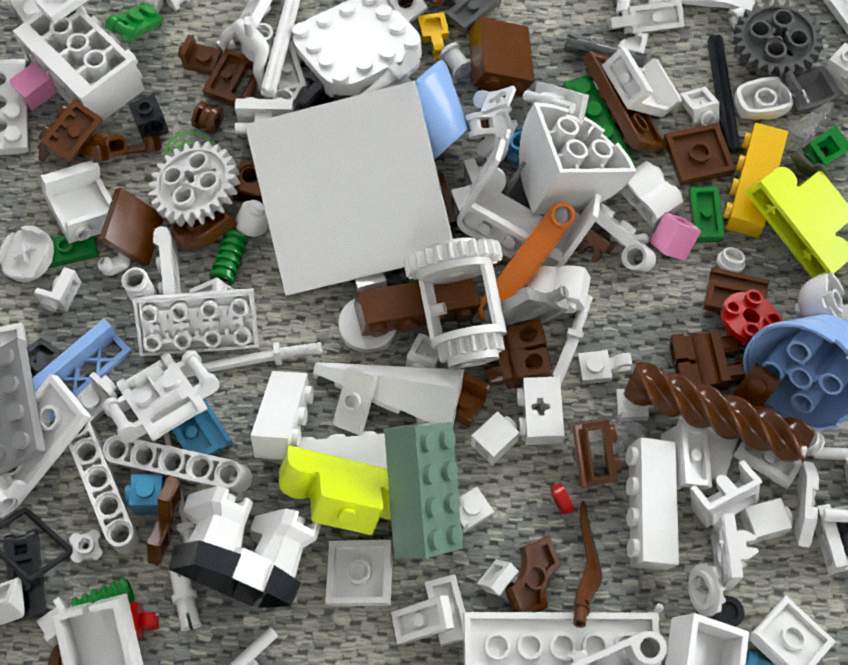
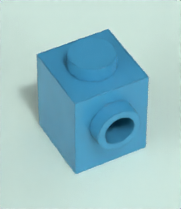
[125,474,166,515]

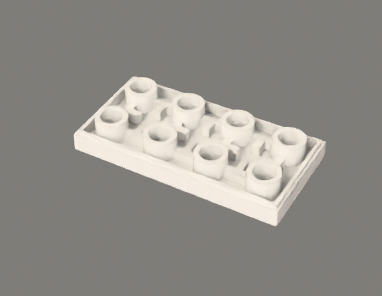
[133,288,259,357]

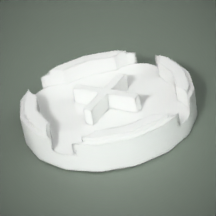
[0,226,54,283]

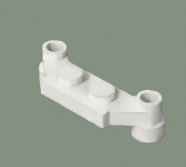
[255,23,307,108]

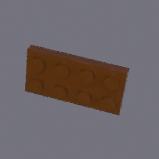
[582,51,667,154]

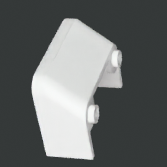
[457,139,601,268]

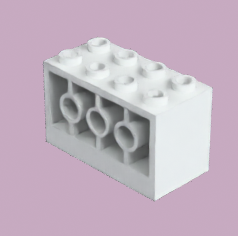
[13,5,144,121]

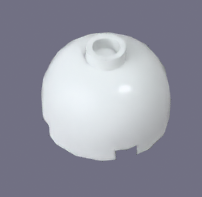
[795,273,848,320]

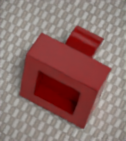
[129,602,159,641]

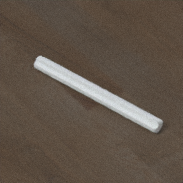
[261,0,301,98]

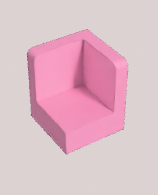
[9,62,57,111]
[650,212,701,261]

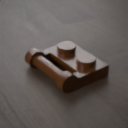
[202,48,267,108]

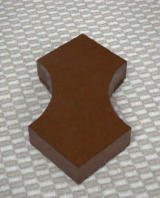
[505,536,561,612]

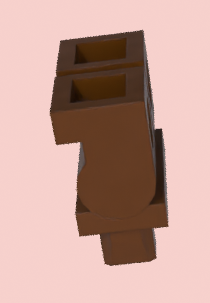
[485,319,554,389]
[669,330,745,391]

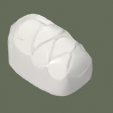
[733,77,794,121]

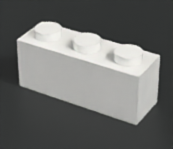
[251,371,314,460]

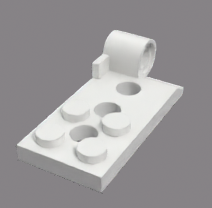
[0,59,29,155]

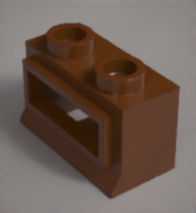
[568,418,622,488]

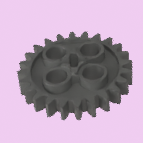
[732,0,824,80]

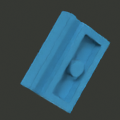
[172,398,233,456]

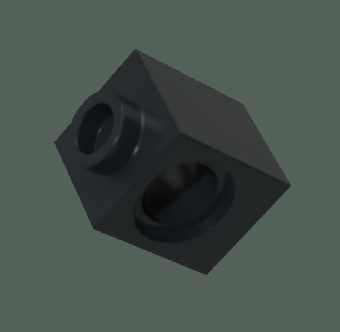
[128,94,169,142]

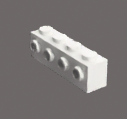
[626,437,679,571]

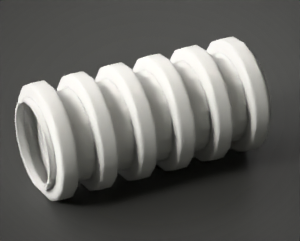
[121,267,158,304]

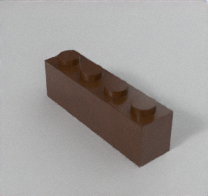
[354,278,480,337]

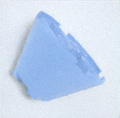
[743,314,848,430]

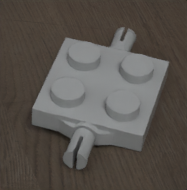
[483,286,569,328]

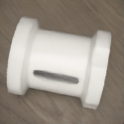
[439,42,472,79]

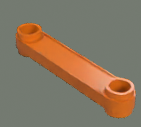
[477,202,575,321]

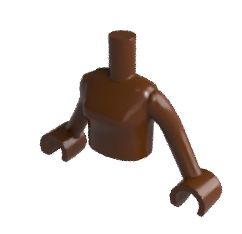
[78,132,162,163]

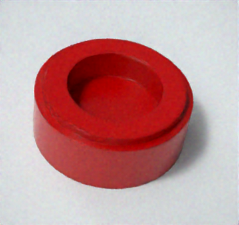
[550,482,574,515]

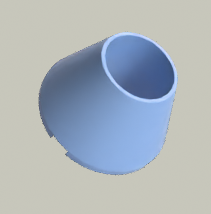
[415,60,469,160]

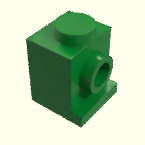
[802,125,848,167]

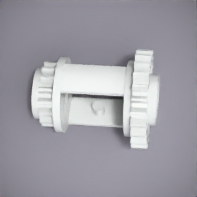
[404,238,507,369]

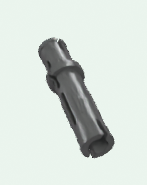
[564,34,647,68]

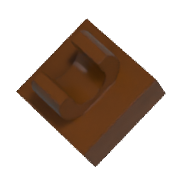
[579,228,616,262]

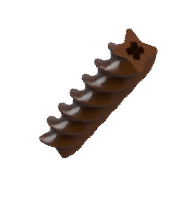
[623,362,815,463]

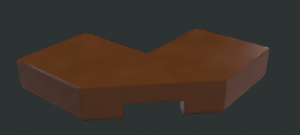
[147,476,181,565]

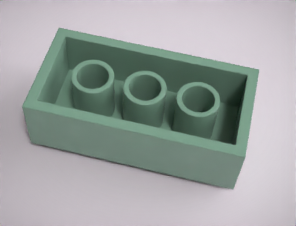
[384,422,463,559]

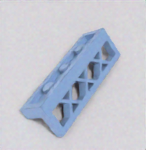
[32,319,132,422]

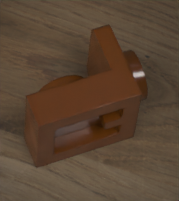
[178,34,223,75]
[455,373,490,428]

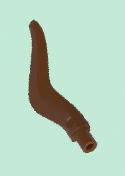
[573,501,602,628]

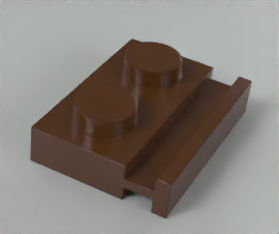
[703,268,769,313]

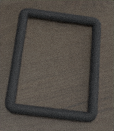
[0,508,73,582]

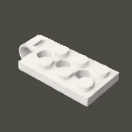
[0,374,91,519]

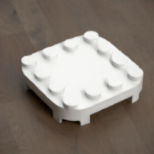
[292,0,422,98]

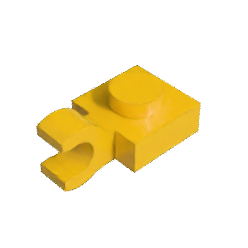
[418,12,449,61]

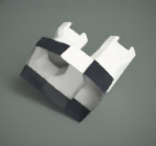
[168,486,321,608]

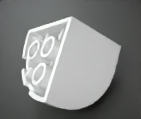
[519,103,637,215]

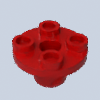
[720,289,782,346]

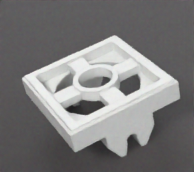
[710,513,759,592]

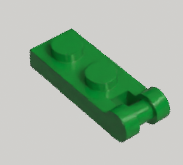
[105,3,164,43]

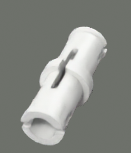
[168,570,201,632]

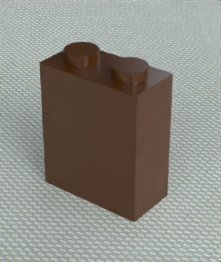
[468,16,535,96]

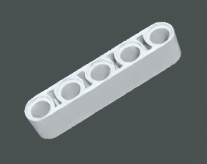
[68,420,139,554]
[103,435,252,493]

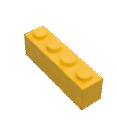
[723,122,788,238]

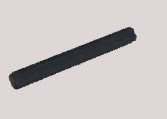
[707,34,740,154]

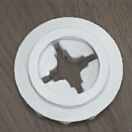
[688,563,726,616]

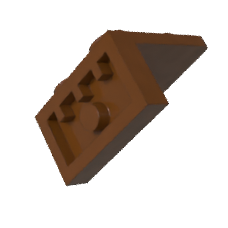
[37,99,103,165]

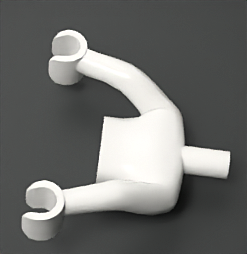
[215,16,278,99]

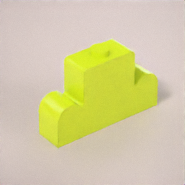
[745,167,848,278]
[279,445,391,535]

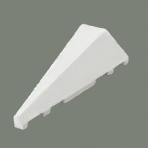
[313,362,464,423]

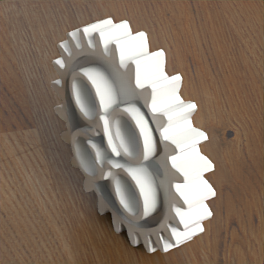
[148,141,240,227]

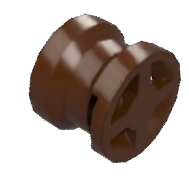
[191,101,224,135]

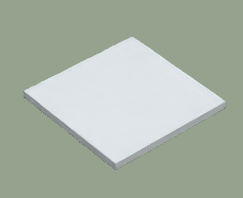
[245,81,453,296]

